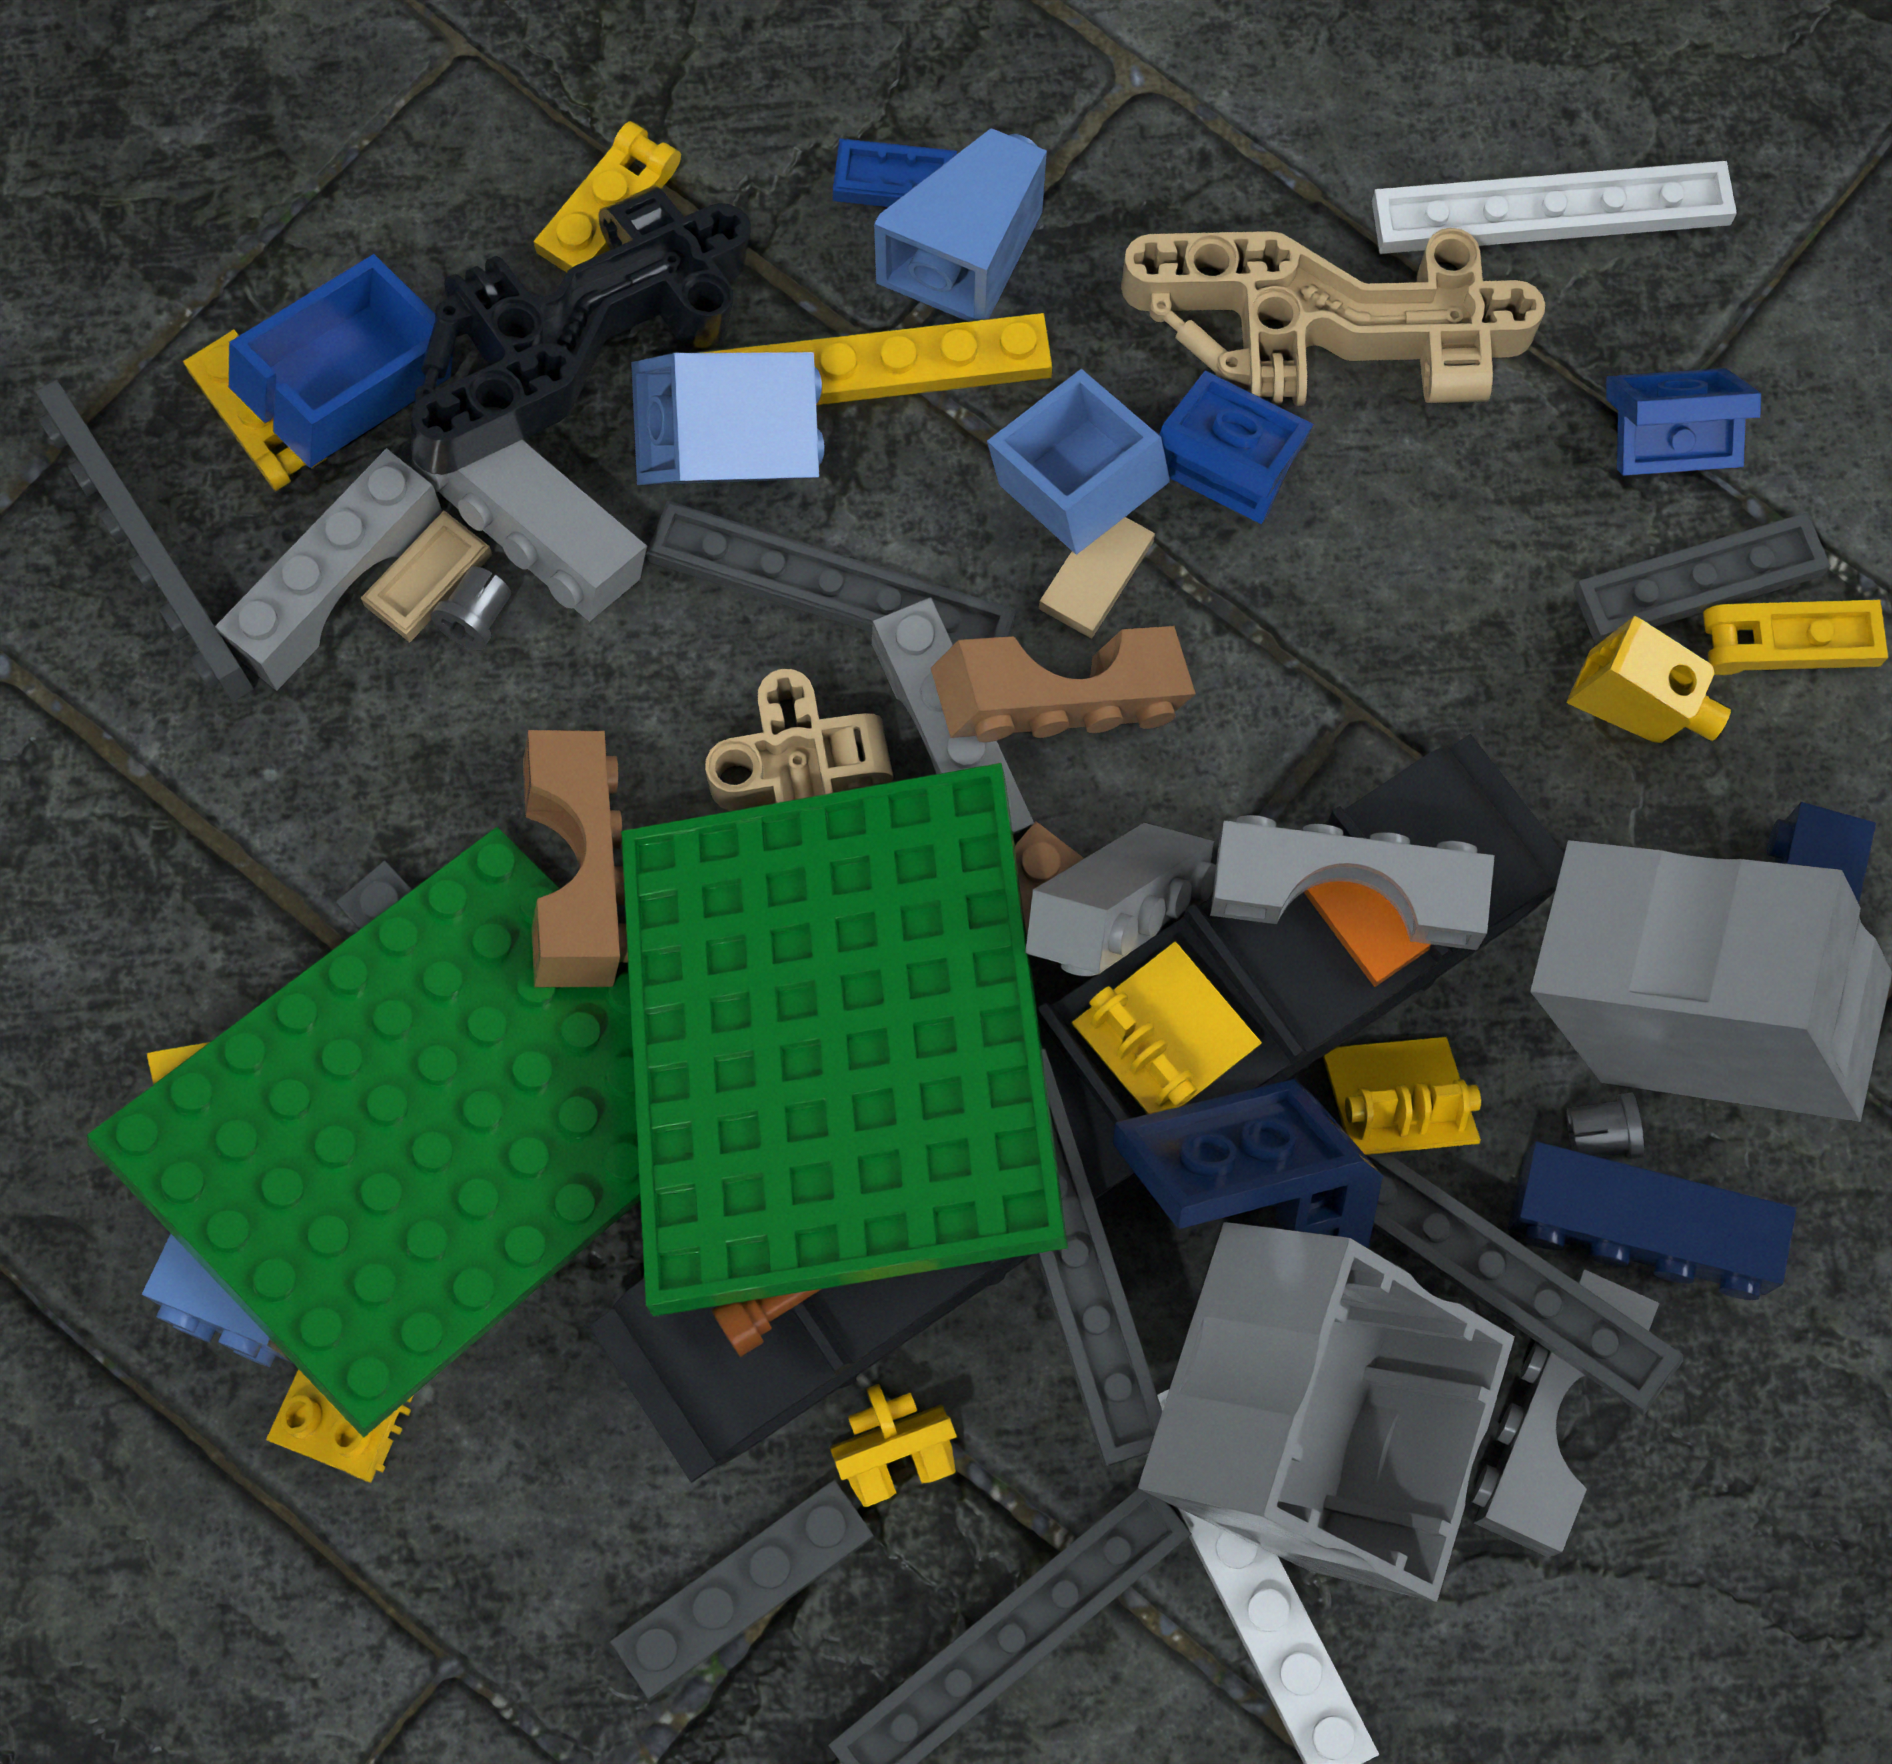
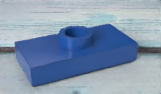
[833,138,957,207]

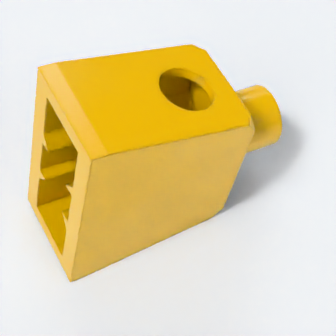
[1566,616,1731,743]

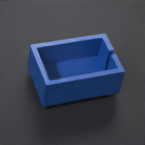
[228,254,455,468]

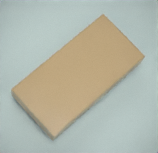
[361,510,492,642]
[1039,517,1155,639]

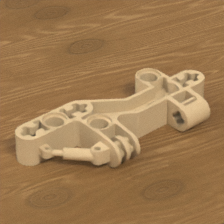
[1121,228,1545,406]
[705,669,894,811]

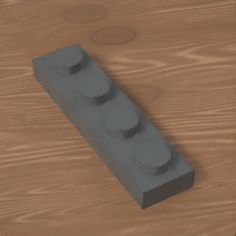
[1573,512,1831,645]
[610,1479,874,1700]

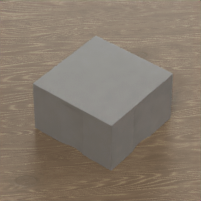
[1530,840,1892,1122]
[1138,1222,1515,1602]

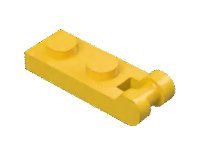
[533,121,681,273]
[183,330,327,492]
[1703,600,1888,675]

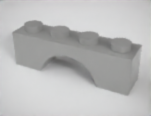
[215,448,442,691]
[872,597,1034,845]
[1210,815,1495,950]
[1471,1270,1659,1558]

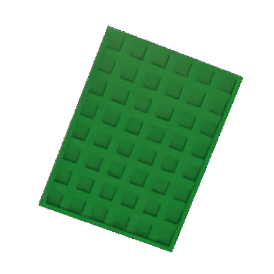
[621,763,1068,1316]
[87,827,640,1438]

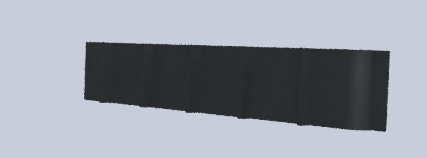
[589,734,1564,1483]

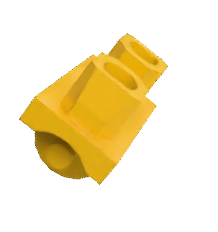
[829,1384,957,1507]

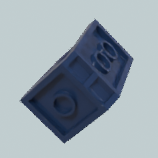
[1113,1079,1383,1248]

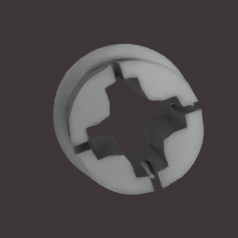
[431,566,511,650]
[1567,1093,1644,1159]

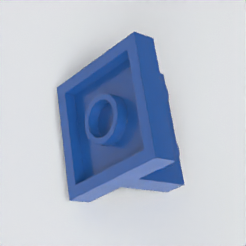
[1606,368,1761,475]
[1159,371,1314,524]

